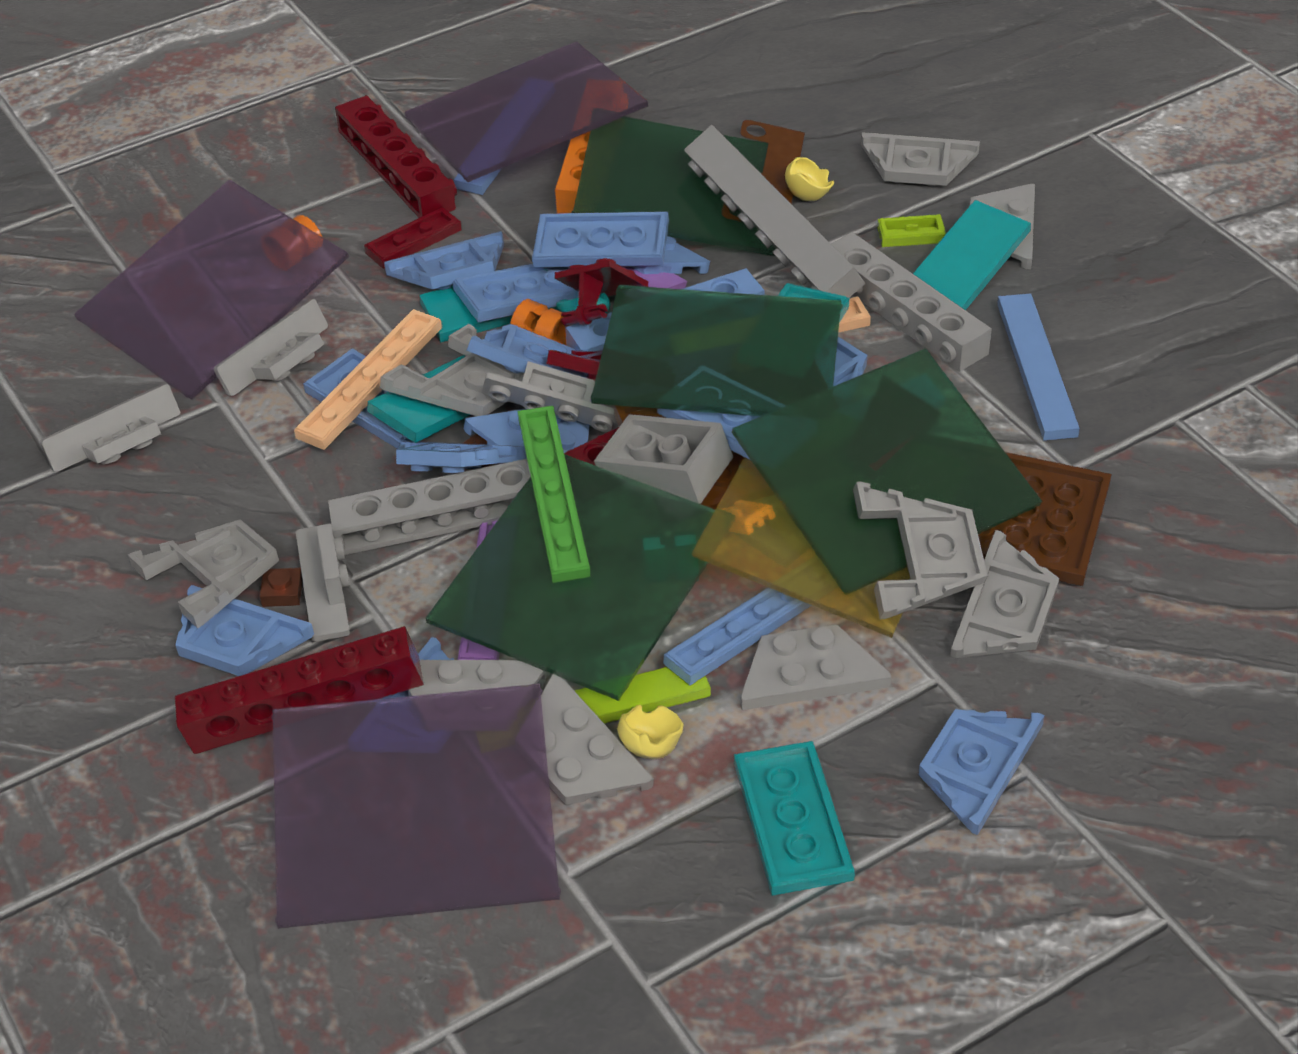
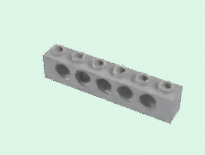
[831,232,992,372]
[328,459,538,555]

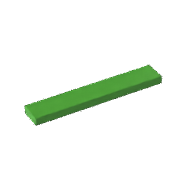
[517,406,591,583]

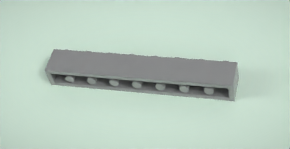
[684,125,866,298]

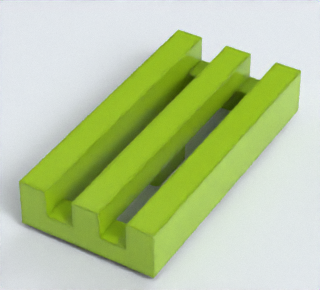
[877,214,946,247]

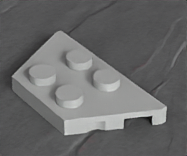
[861,132,980,186]
[970,184,1035,269]
[950,530,1059,658]
[741,624,891,710]
[408,660,549,732]
[516,672,654,805]

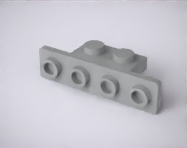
[214,299,328,396]
[482,361,619,432]
[40,383,180,472]
[296,524,350,642]

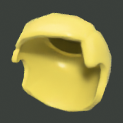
[785,157,835,201]
[617,705,684,759]

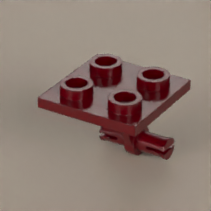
[554,258,648,326]

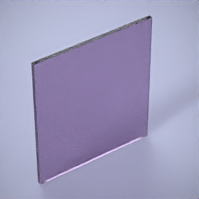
[404,41,648,182]
[74,180,349,400]
[271,684,561,929]

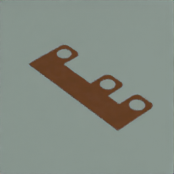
[722,120,805,222]

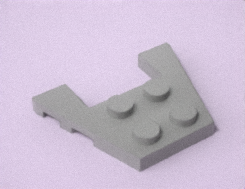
[380,324,524,416]
[853,482,988,619]
[128,519,279,628]

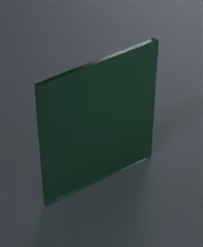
[571,111,776,256]
[590,285,843,421]
[731,348,1043,595]
[426,454,735,701]

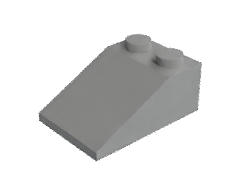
[594,414,733,505]

